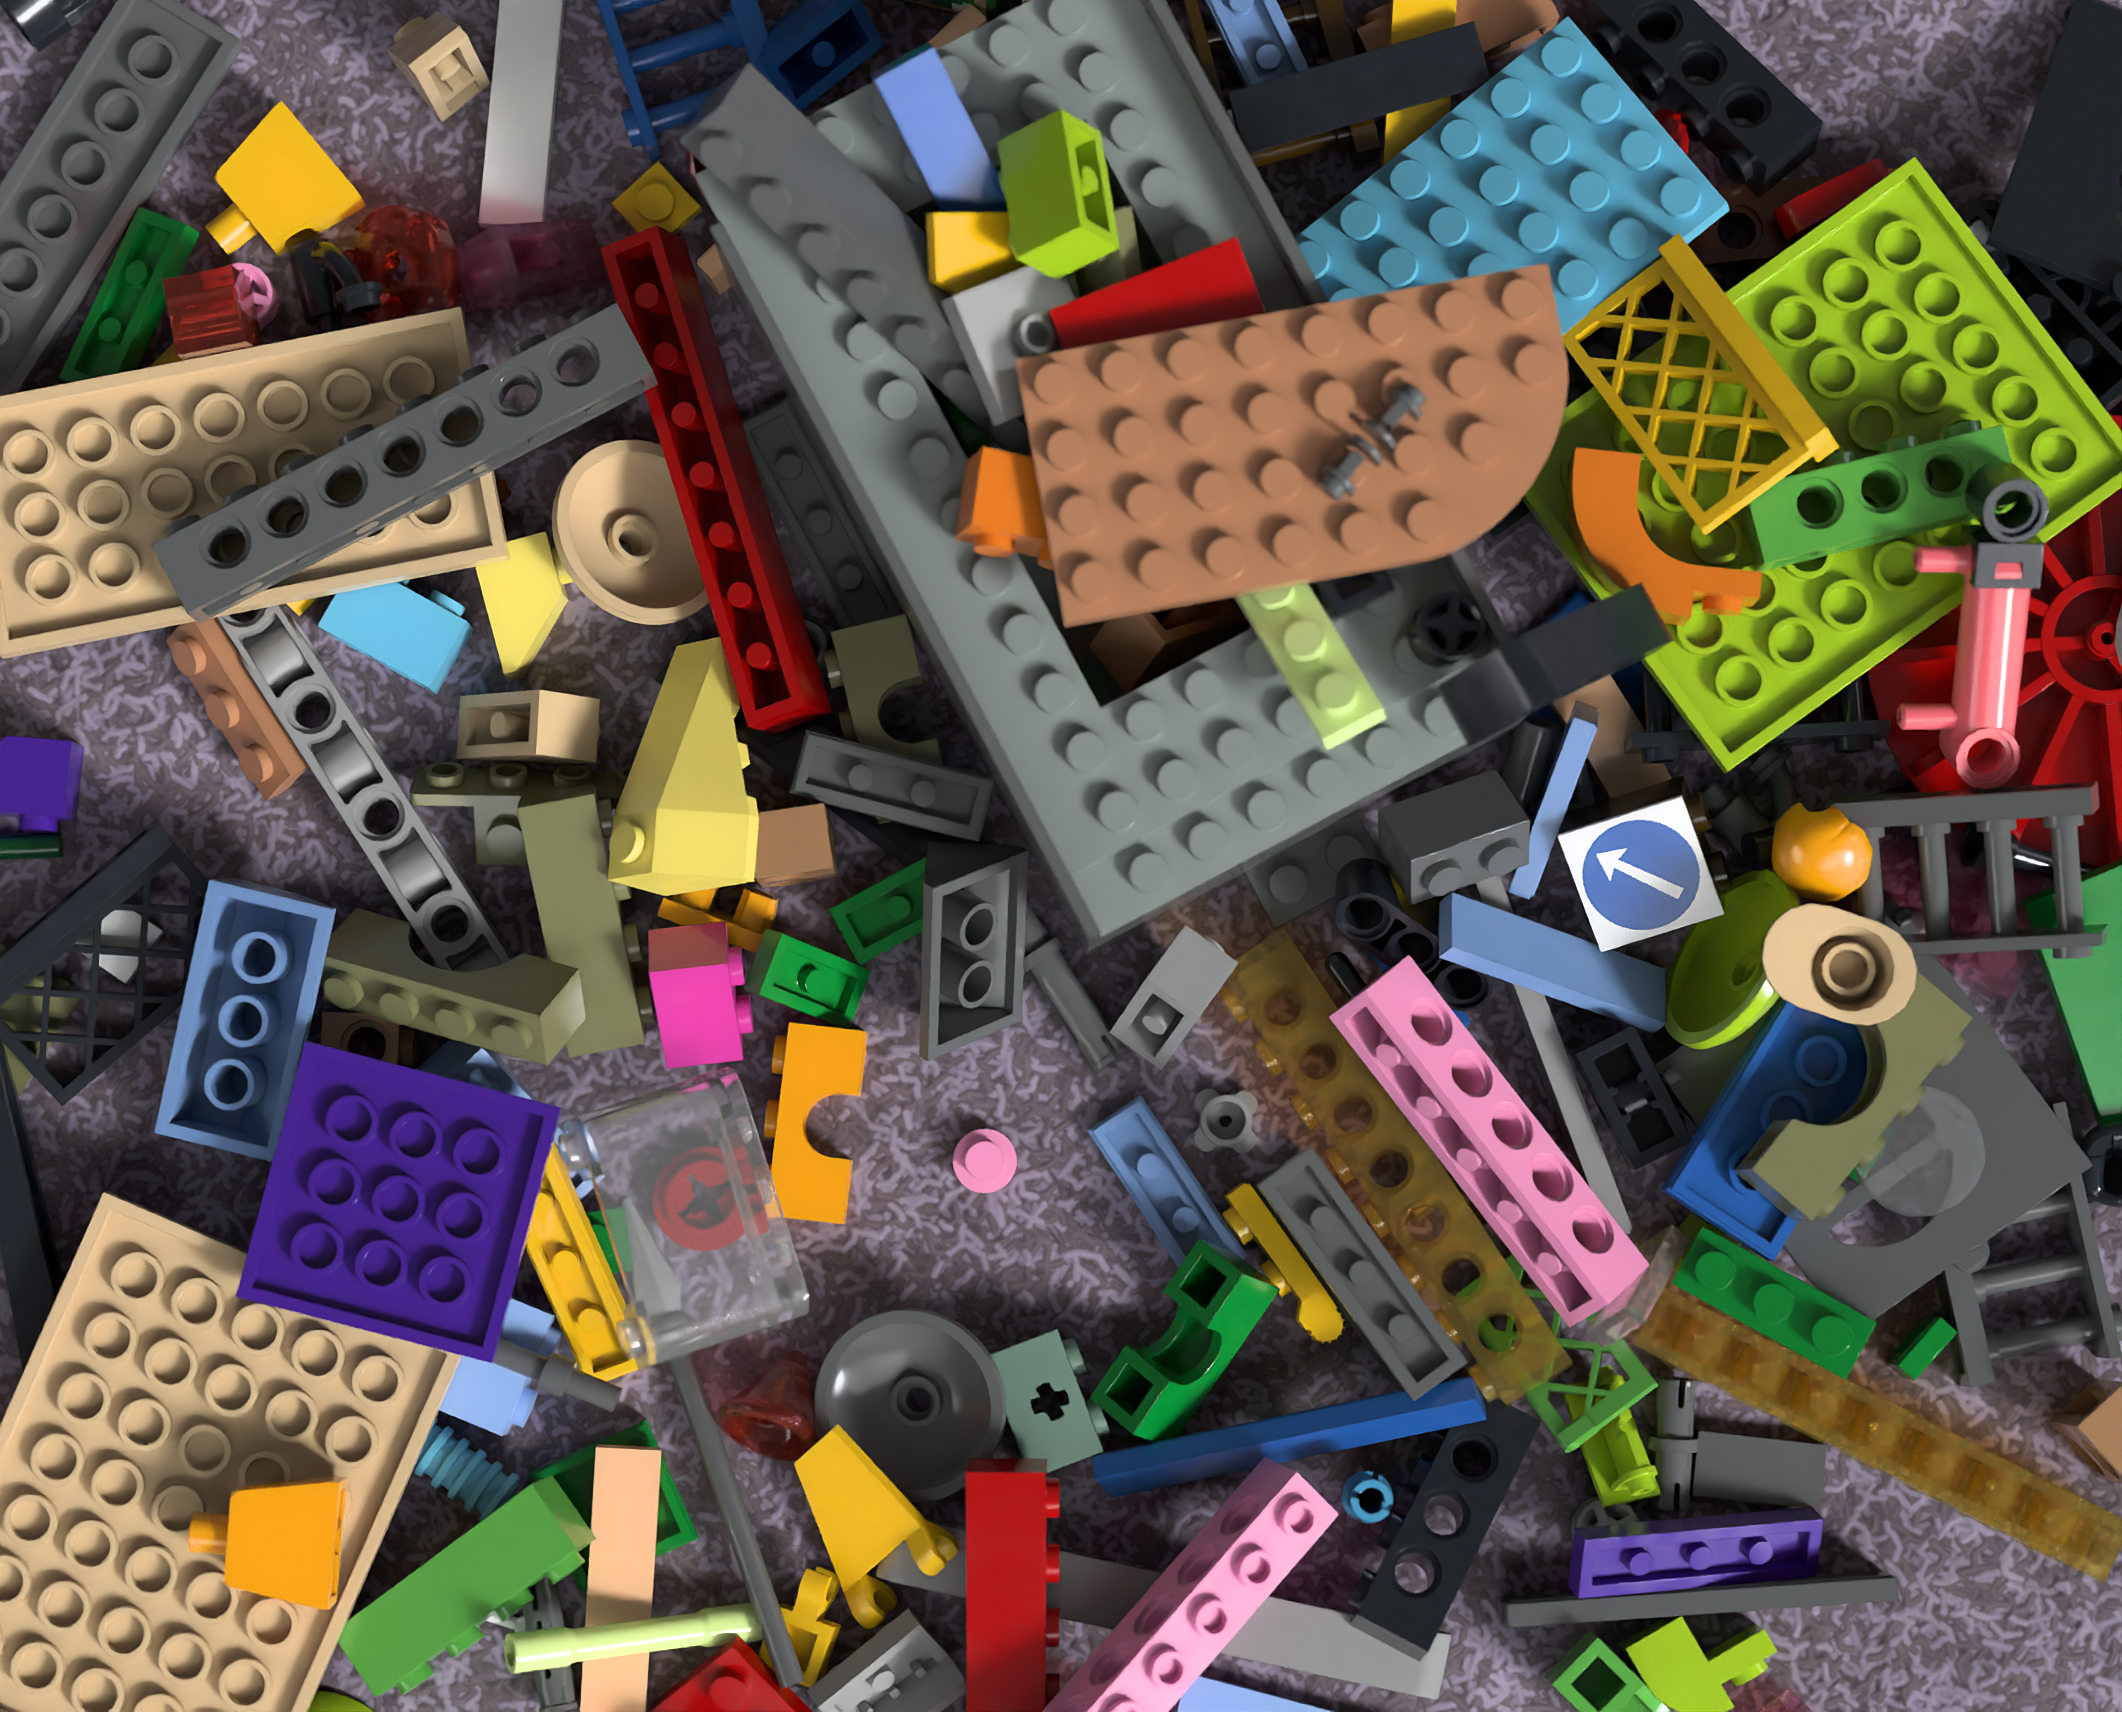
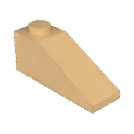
[387,11,491,122]

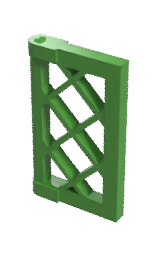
[1453,1254,1658,1453]

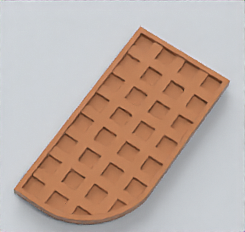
[1015,263,1568,627]

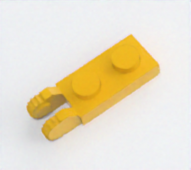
[1222,1183,1345,1344]

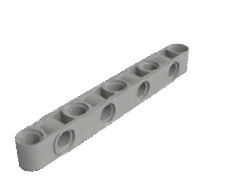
[217,604,530,1062]

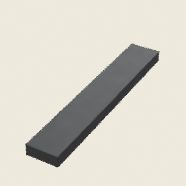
[1501,1571,1899,1628]

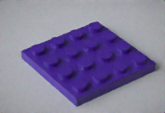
[236,1041,562,1363]

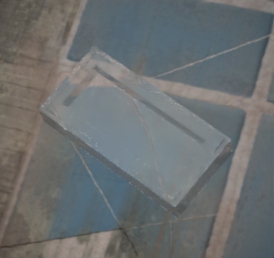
[1586,1224,1688,1347]

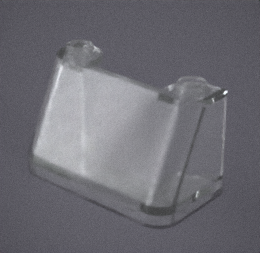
[558,1067,809,1370]

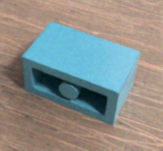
[318,579,474,695]

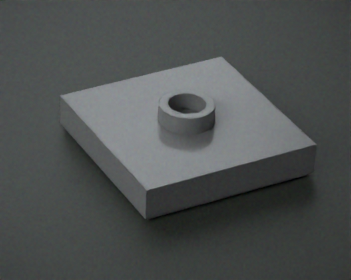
[941,265,1076,426]

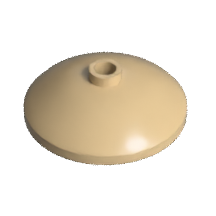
[552,440,709,625]

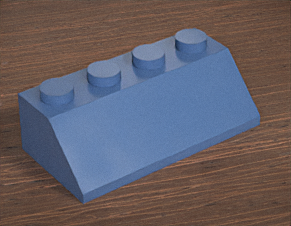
[154,878,336,1162]

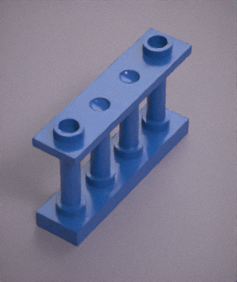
[597,0,768,161]

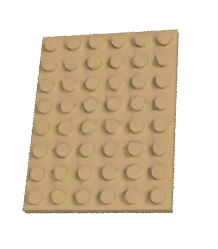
[0,1191,463,1712]

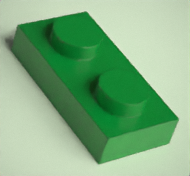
[828,856,927,965]
[743,928,871,1029]

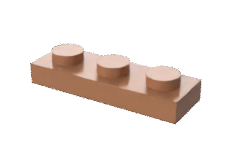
[166,617,309,801]

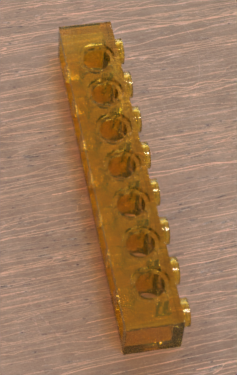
[1218,928,1573,1408]
[1625,1285,2122,1583]

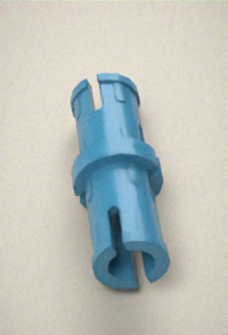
[1341,1470,1394,1524]

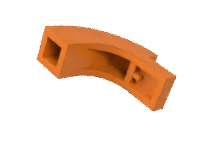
[1567,447,1762,626]

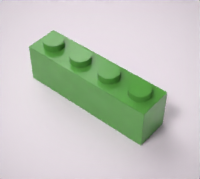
[338,1475,596,1698]

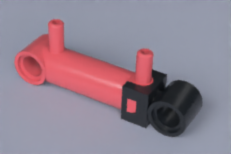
[1897,461,2048,789]

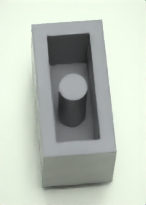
[1109,925,1238,1070]

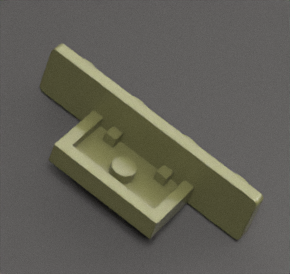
[410,761,632,865]

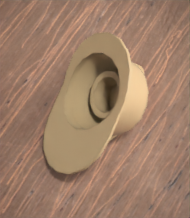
[1762,904,1917,1025]

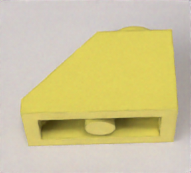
[475,531,573,681]

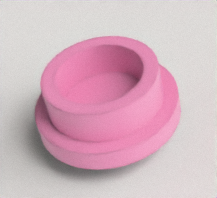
[953,1129,1017,1193]

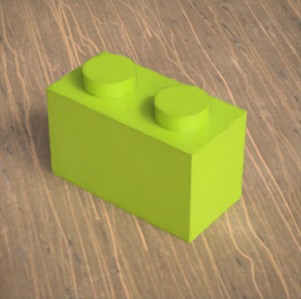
[997,109,1120,280]

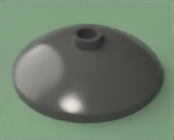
[815,1308,1006,1503]

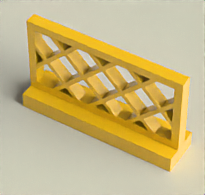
[1562,233,1839,535]

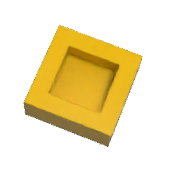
[612,161,702,235]

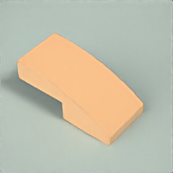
[1549,675,1671,799]

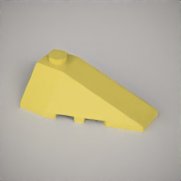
[608,637,759,896]

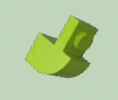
[1618,1616,1778,1712]

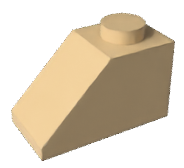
[456,690,600,765]

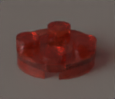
[345,205,461,324]

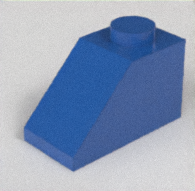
[755,0,886,112]

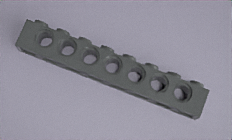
[152,303,658,624]

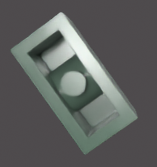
[990,1328,1110,1473]

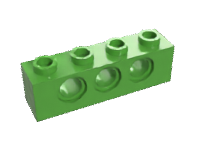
[1740,420,2019,572]

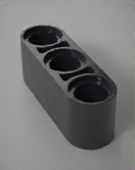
[1335,858,1492,1011]

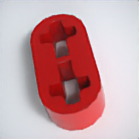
[1773,158,1890,242]

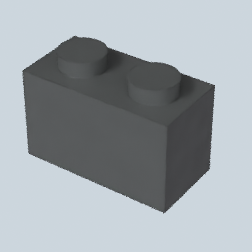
[1378,769,1530,905]

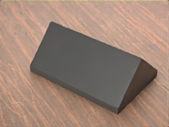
[919,842,1029,1061]

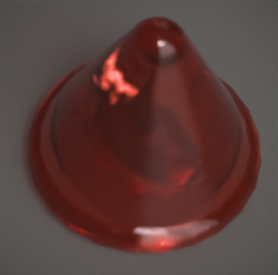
[717,1350,820,1462]

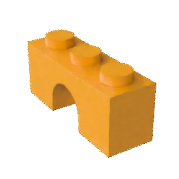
[756,1022,868,1224]

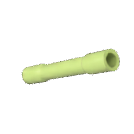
[504,1602,763,1674]

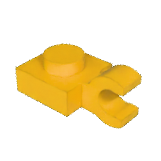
[758,1566,841,1688]

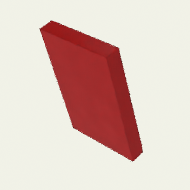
[1047,236,1266,350]

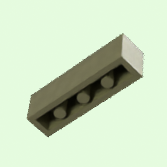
[517,783,656,1058]

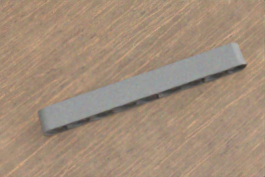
[875,1519,1452,1699]

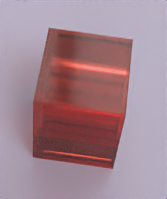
[162,265,263,360]

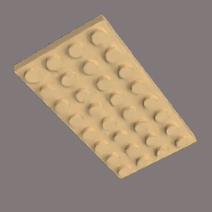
[0,307,510,659]

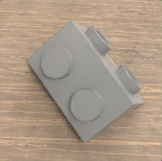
[807,1608,967,1712]

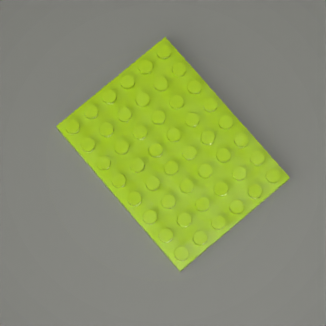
[1521,157,2122,774]

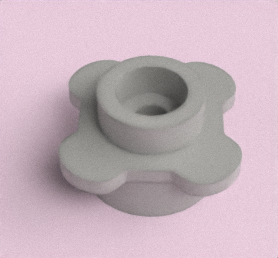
[1193,1088,1258,1154]

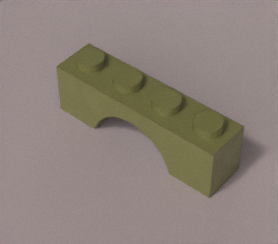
[320,908,586,1066]
[1734,971,1973,1221]

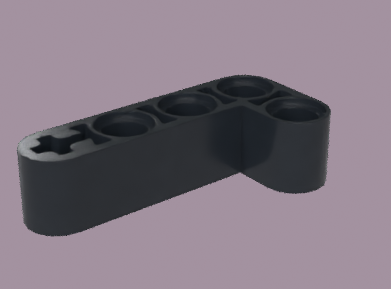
[1436,582,1674,747]

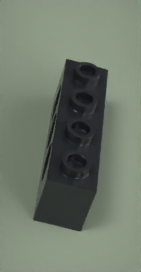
[1585,0,1823,198]
[1348,1388,1541,1662]

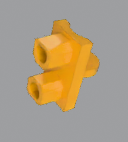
[657,886,779,953]

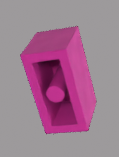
[648,921,754,1069]

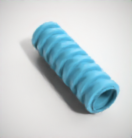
[414,1417,520,1521]

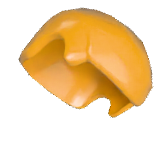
[1771,803,1873,902]

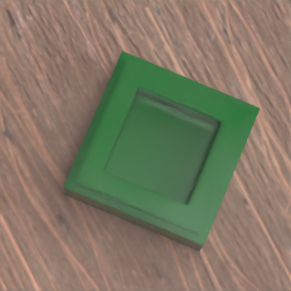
[1887,1316,1958,1381]

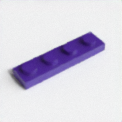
[1568,1507,1824,1599]

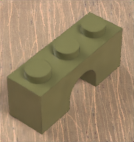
[823,614,943,824]

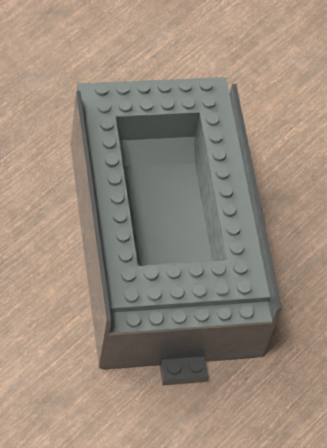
[695,0,1527,957]

